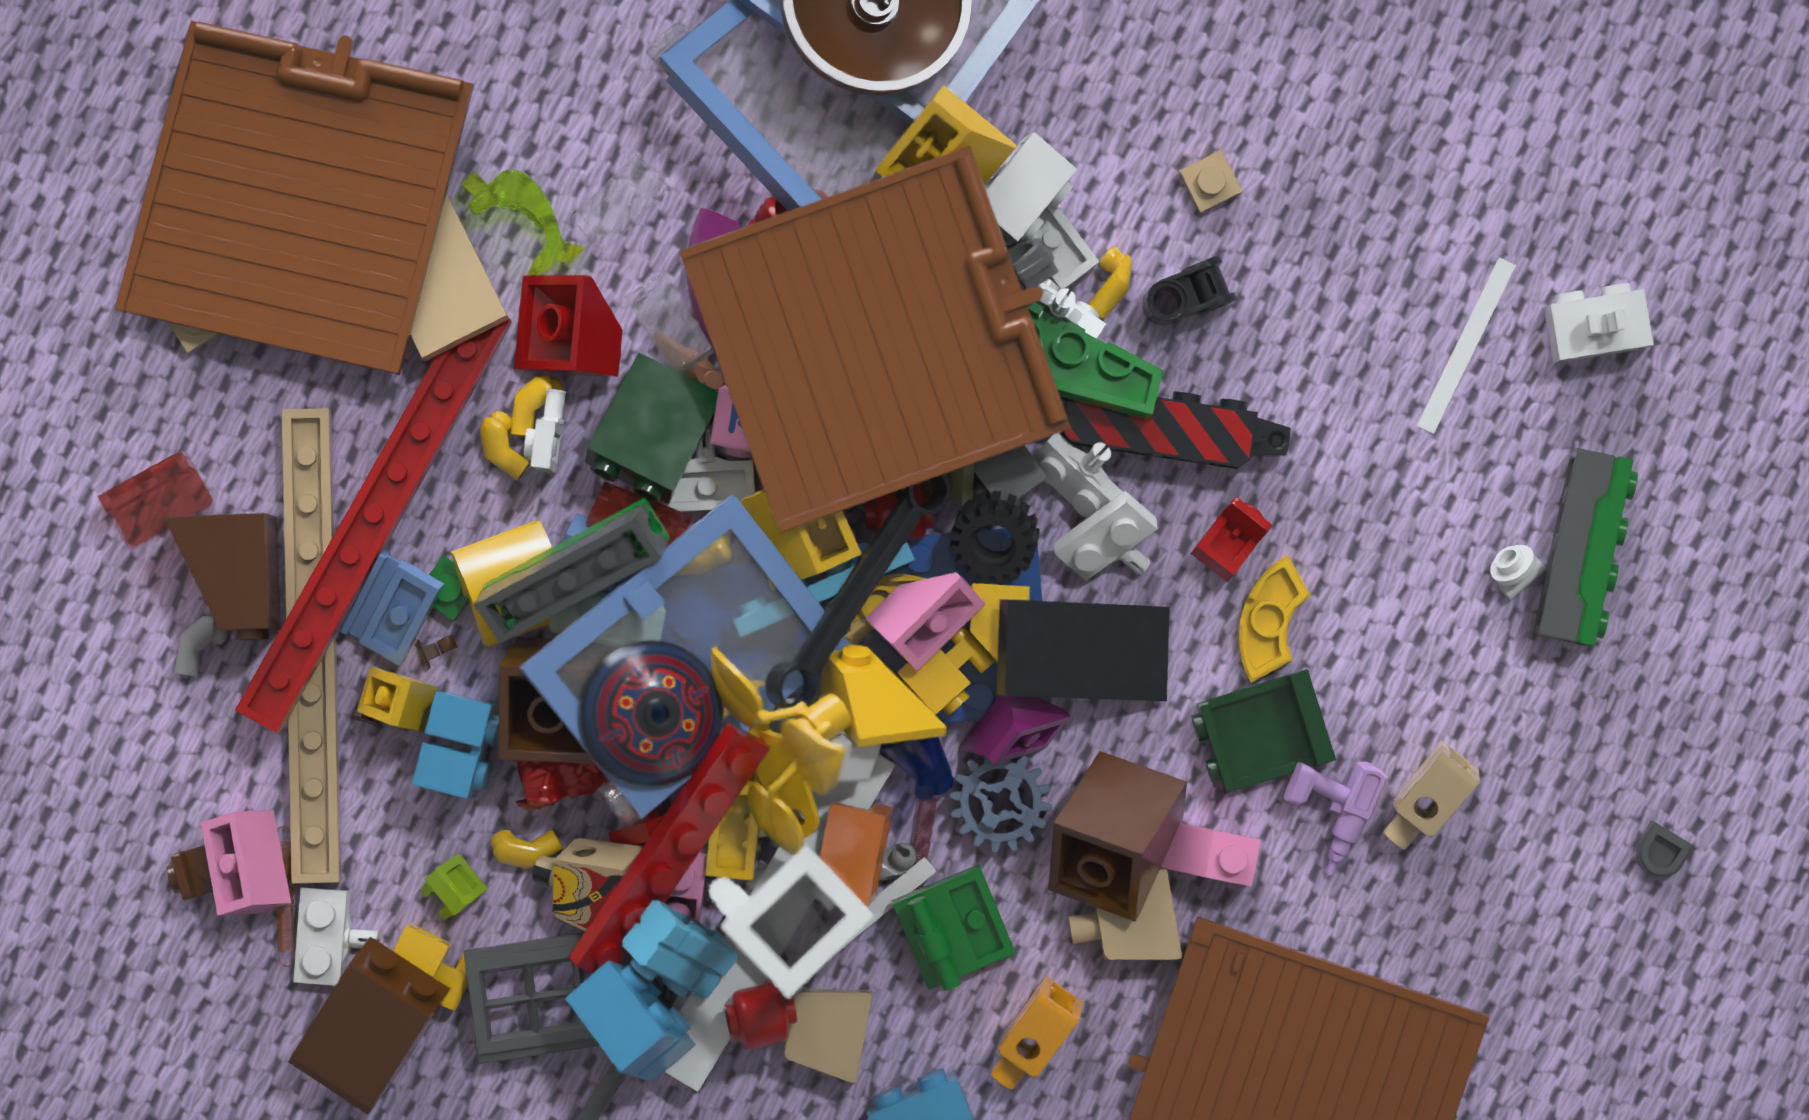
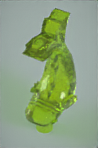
[461,170,585,275]

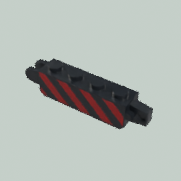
[1060,391,1291,469]

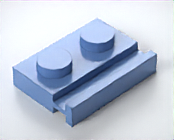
[340,549,444,666]

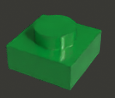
[429,555,470,621]

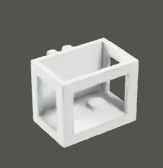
[708,844,874,998]

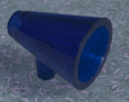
[880,736,954,801]

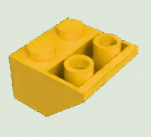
[875,85,1017,185]
[739,489,862,590]

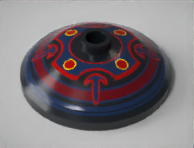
[578,640,723,786]

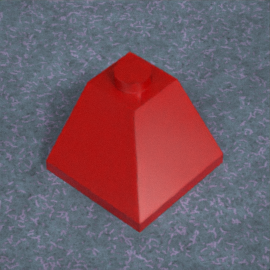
[514,275,623,377]

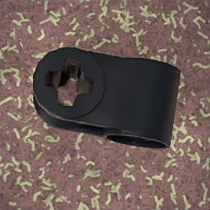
[1142,255,1237,326]

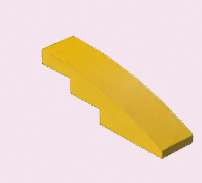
[705,680,772,881]

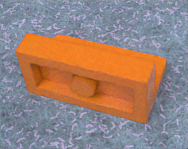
[814,802,894,908]

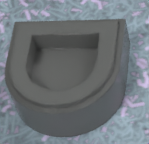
[1636,821,1694,878]

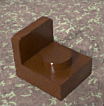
[167,845,213,900]

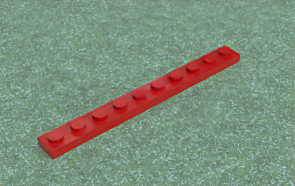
[235,319,512,735]

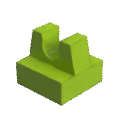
[420,853,488,920]

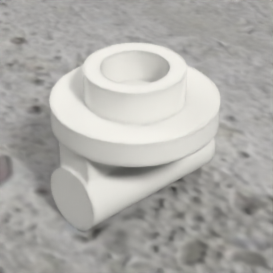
[1490,545,1546,601]

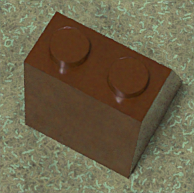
[168,513,281,640]
[499,637,611,764]
[1048,751,1187,922]
[288,936,450,1115]

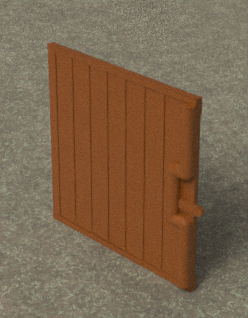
[115,21,474,375]
[679,146,1071,533]
[1129,916,1490,1120]

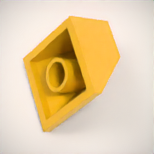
[819,645,946,747]

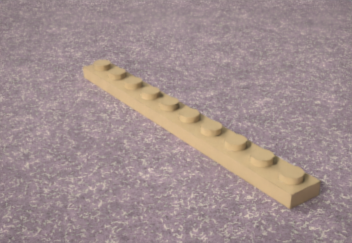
[282,408,341,884]

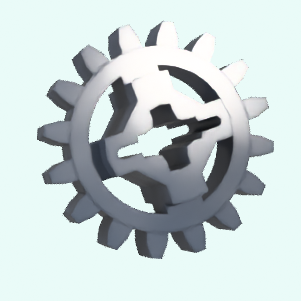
[949,755,1052,853]

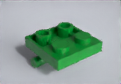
[891,864,1016,991]

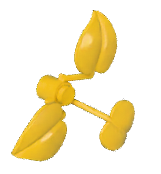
[710,646,851,855]

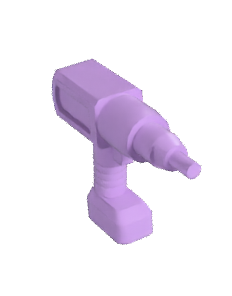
[1284,762,1388,876]

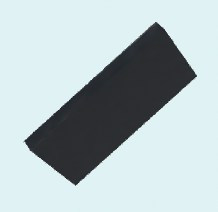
[996,599,1170,701]

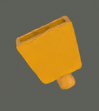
[991,975,1084,1090]

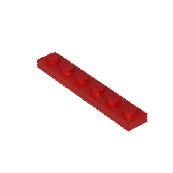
[569,723,770,973]

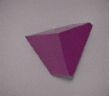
[959,696,1071,764]

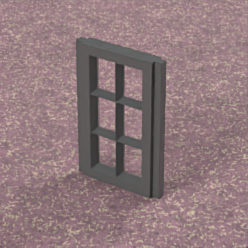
[463,932,633,1064]

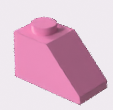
[865,572,986,671]
[1161,823,1261,887]

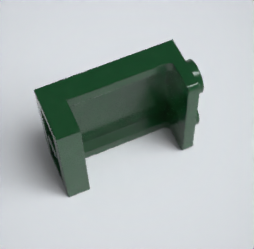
[585,352,718,504]
[1191,669,1336,794]

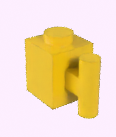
[897,626,995,716]
[393,923,468,1011]

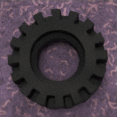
[949,491,1040,585]

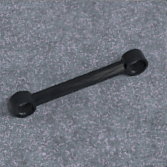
[765,474,951,709]

